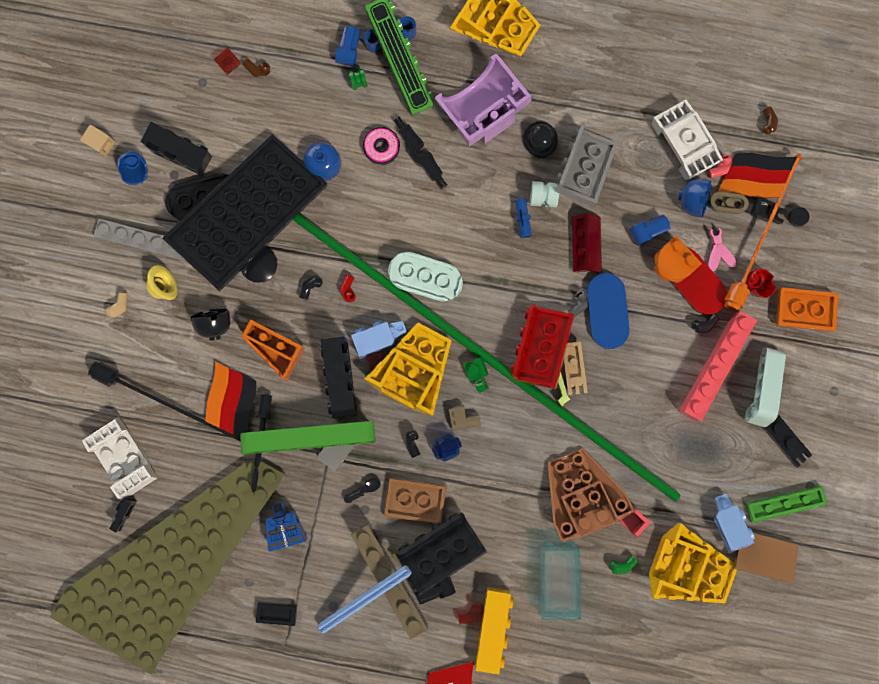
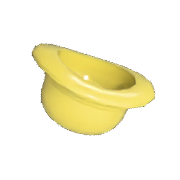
[146,265,178,300]

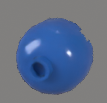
[303,142,342,181]
[678,179,711,218]

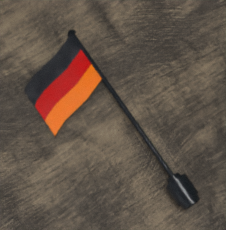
[88,361,257,442]

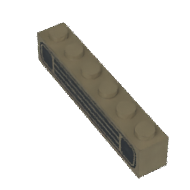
[351,522,428,640]

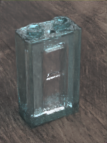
[539,541,581,620]

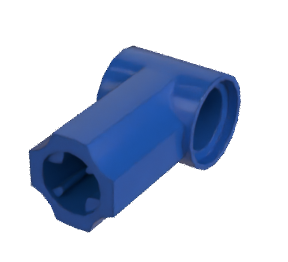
[335,26,361,66]
[629,214,671,246]

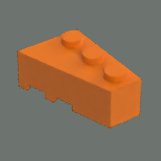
[241,319,305,382]

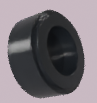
[788,207,810,227]

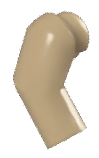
[105,293,128,318]

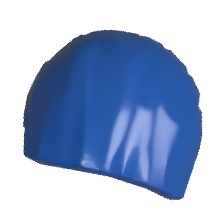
[117,152,148,185]

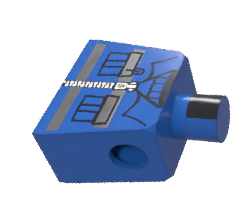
[266,502,308,552]

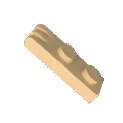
[564,342,588,395]

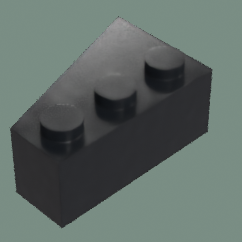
[140,122,212,176]

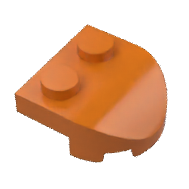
[654,235,702,283]

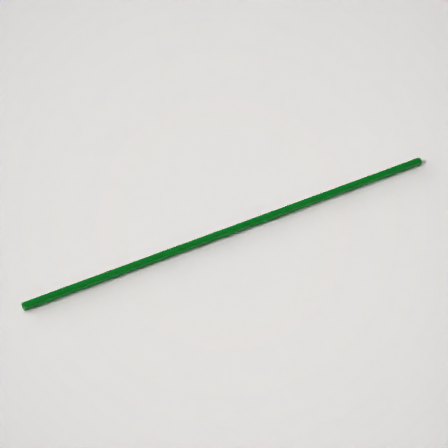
[293,214,681,502]

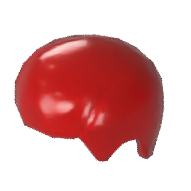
[746,268,776,298]

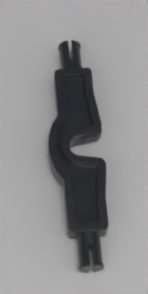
[394,116,448,189]

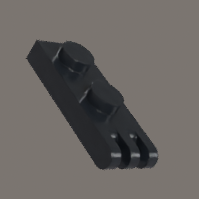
[762,415,812,468]

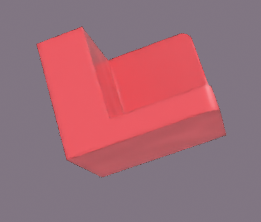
[619,508,651,537]

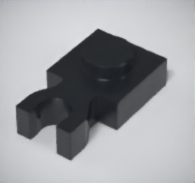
[750,196,787,224]
[109,498,137,533]

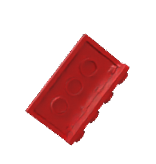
[511,304,574,389]

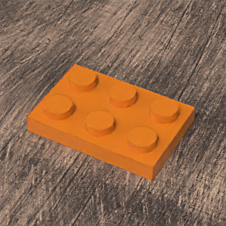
[776,287,839,332]

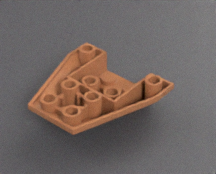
[548,448,635,542]

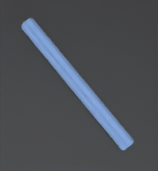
[318,566,411,633]

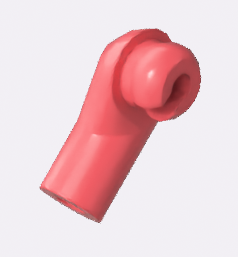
[708,154,732,179]

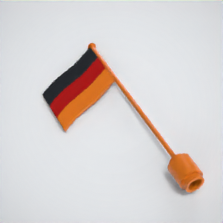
[718,153,802,312]

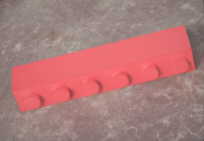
[678,311,757,421]

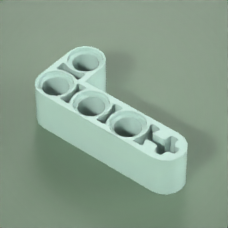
[745,347,786,427]

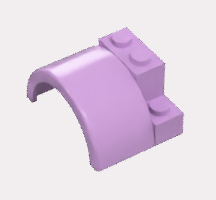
[435,54,531,147]

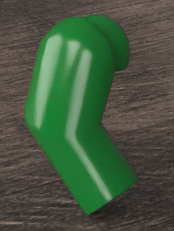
[609,555,638,575]

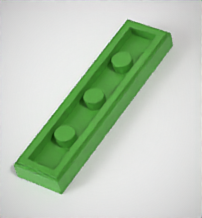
[745,485,827,523]

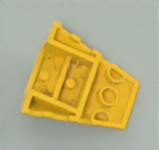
[449,0,541,57]
[364,323,452,416]
[649,522,737,603]

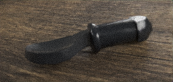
[344,478,381,503]

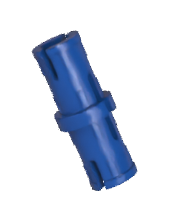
[514,198,532,238]

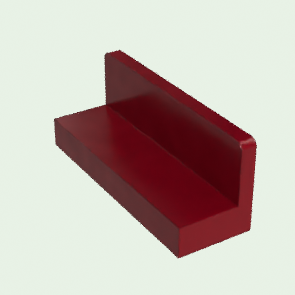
[572,213,602,273]

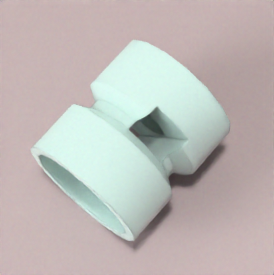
[530,181,559,208]

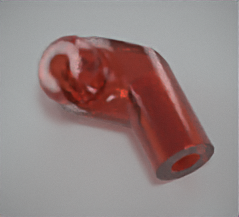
[458,602,484,625]

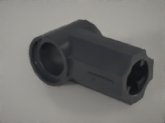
[414,577,456,605]

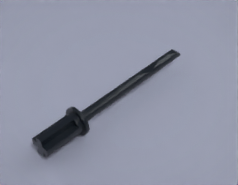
[251,394,272,492]

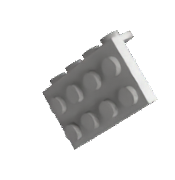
[555,123,618,207]

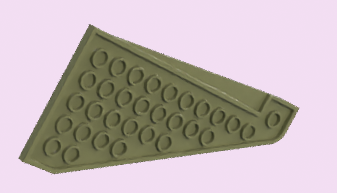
[50,460,285,674]

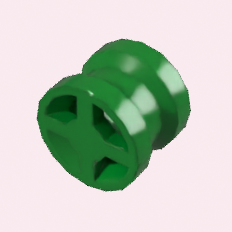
[349,68,368,90]

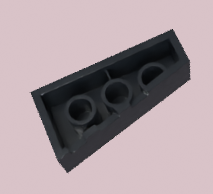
[320,336,357,418]

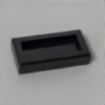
[256,602,297,626]

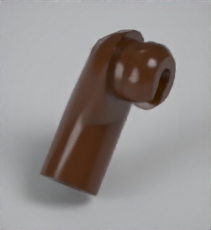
[243,59,270,77]
[763,106,778,135]

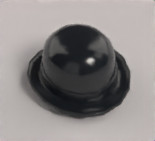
[524,121,558,158]

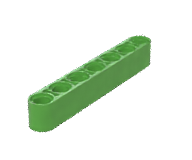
[240,421,376,454]

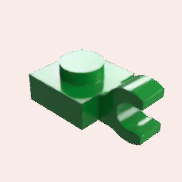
[463,357,489,393]

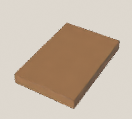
[384,477,447,524]
[733,533,799,584]

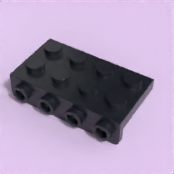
[396,512,487,595]

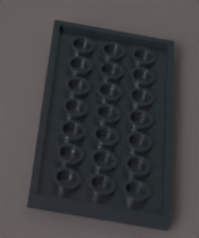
[162,134,328,292]

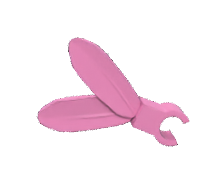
[708,228,736,271]

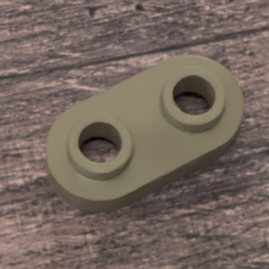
[709,192,748,214]

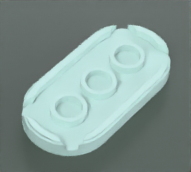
[388,252,463,301]

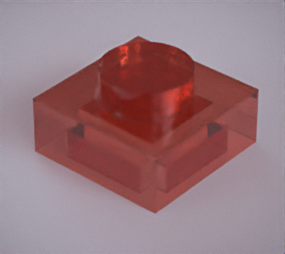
[214,47,241,75]

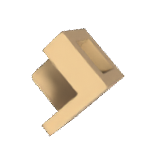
[80,125,115,157]

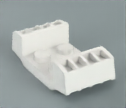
[652,100,723,180]
[82,417,157,500]

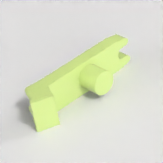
[556,372,570,407]

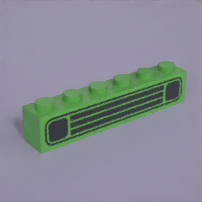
[365,0,434,116]

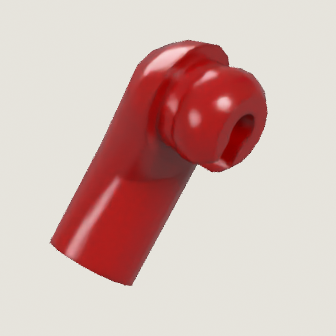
[339,274,356,302]

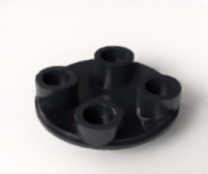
[241,247,278,283]

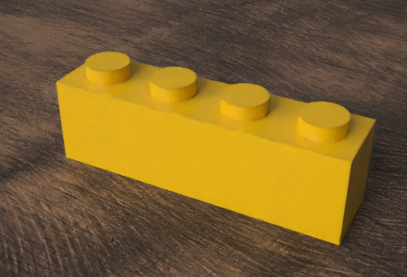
[475,587,514,675]

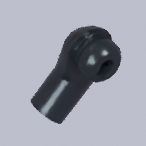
[299,276,323,300]
[691,314,719,333]
[405,430,420,458]

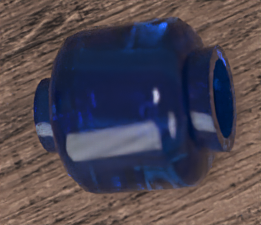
[431,433,462,462]

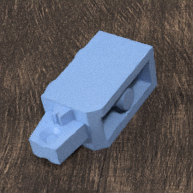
[351,320,407,358]
[714,494,755,553]

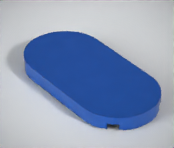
[586,273,629,349]

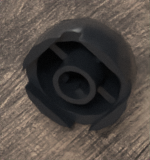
[191,308,231,341]

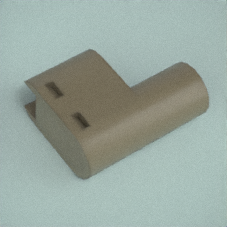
[449,405,481,431]

